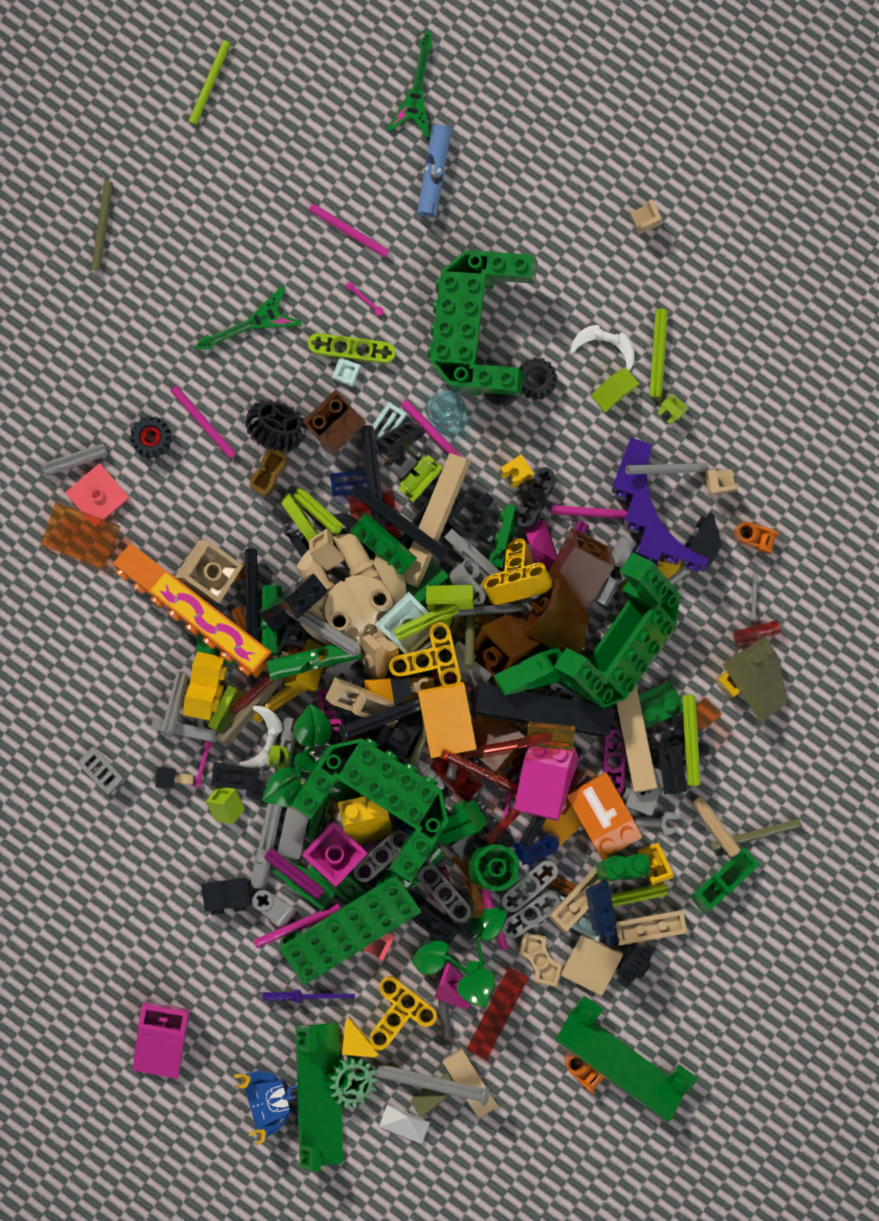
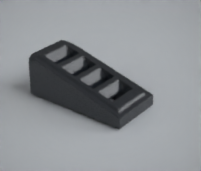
[375,420,426,461]

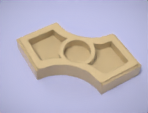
[518,932,563,988]

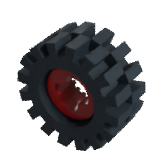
[129,416,172,459]

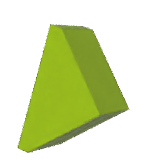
[591,367,639,413]

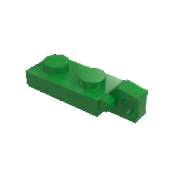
[490,504,518,569]

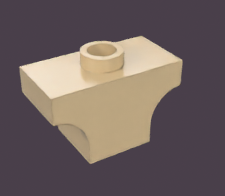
[362,634,399,679]

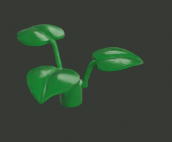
[263,705,362,807]
[412,907,507,1008]

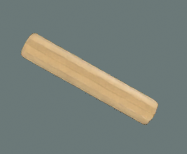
[692,797,741,858]

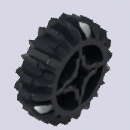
[245,399,306,453]

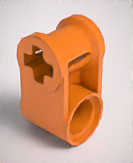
[733,522,780,555]
[564,1052,607,1094]

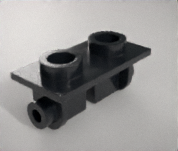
[658,746,687,795]

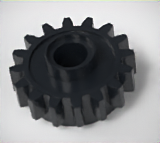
[615,940,656,988]

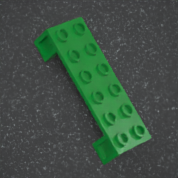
[279,871,421,984]
[555,995,698,1122]
[295,1022,343,1172]

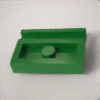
[638,680,683,729]

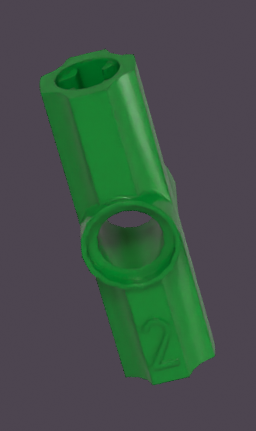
[259,585,284,656]

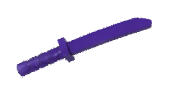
[262,989,355,1003]

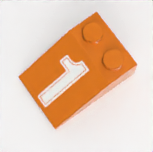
[567,772,643,860]

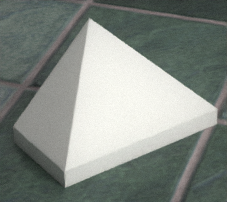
[379,1104,430,1144]

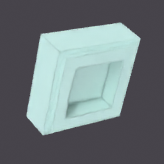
[332,357,361,387]

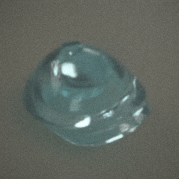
[426,390,467,436]

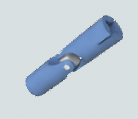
[417,124,452,218]

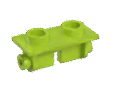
[398,455,443,502]

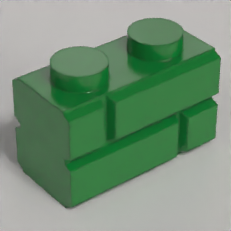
[438,800,487,846]

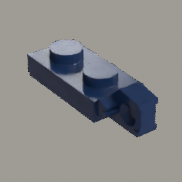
[585,880,617,946]

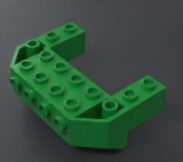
[427,250,538,396]
[554,552,680,708]
[289,738,448,882]

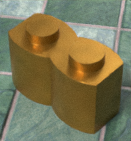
[250,448,288,498]

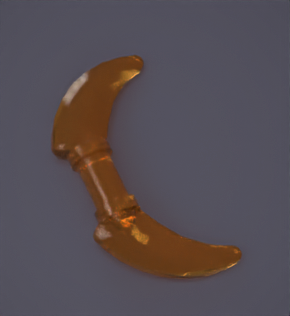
[452,857,484,918]

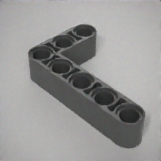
[354,830,472,924]

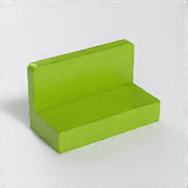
[426,585,474,610]
[208,685,252,733]

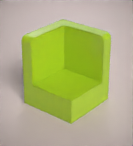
[205,786,245,825]

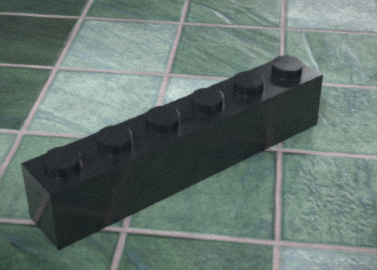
[471,681,613,738]

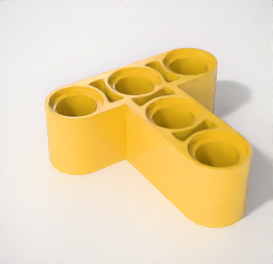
[482,539,553,605]
[389,622,461,686]
[369,975,437,1050]

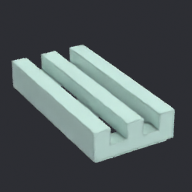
[372,401,407,449]

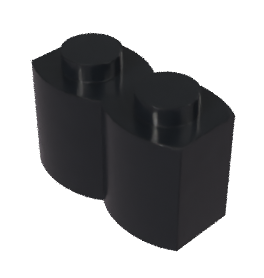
[201,877,252,915]

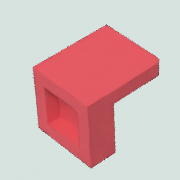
[363,932,395,961]

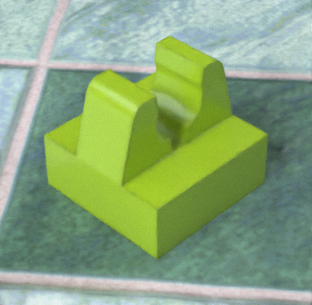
[658,393,689,424]

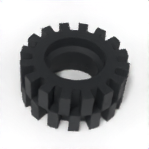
[520,357,557,401]

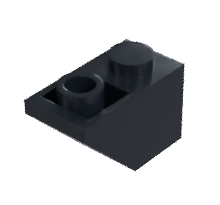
[684,512,722,567]

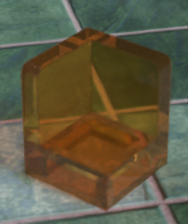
[696,698,722,732]

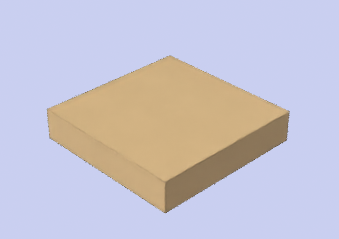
[561,933,623,996]

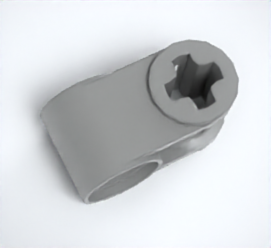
[450,559,487,605]
[253,889,297,928]

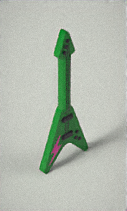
[387,30,433,139]
[194,286,301,350]

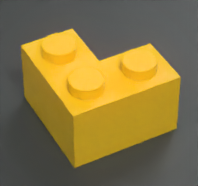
[183,652,227,721]

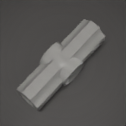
[593,537,639,607]

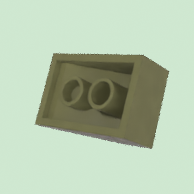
[722,636,788,722]

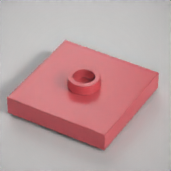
[65,463,130,527]

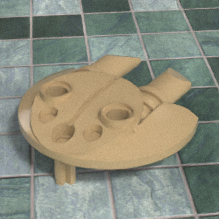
[296,534,406,648]

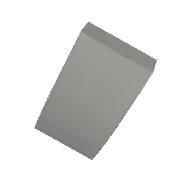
[444,641,492,690]
[277,807,308,859]

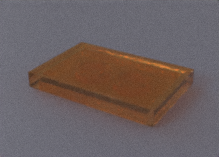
[41,501,121,569]

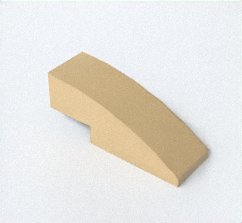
[326,677,398,728]
[442,1048,498,1118]

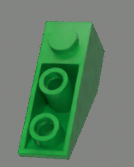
[494,648,562,696]

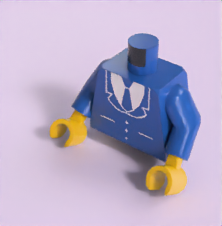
[234,1070,298,1145]

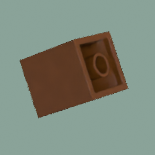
[549,527,614,609]
[525,577,590,654]
[474,612,545,687]
[469,715,530,783]

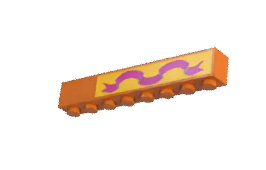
[113,543,274,678]

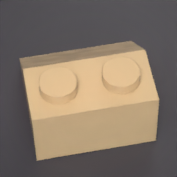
[175,539,243,604]

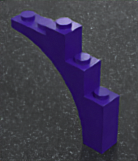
[612,437,708,573]

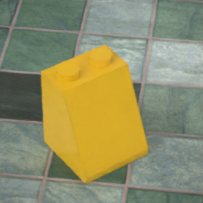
[338,796,393,845]

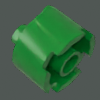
[467,844,520,891]

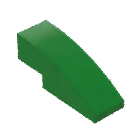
[689,847,760,913]

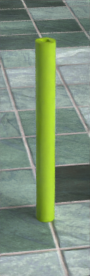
[188,40,231,125]

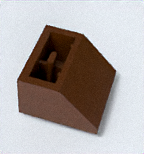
[302,390,366,455]

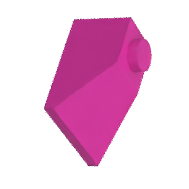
[301,822,368,888]

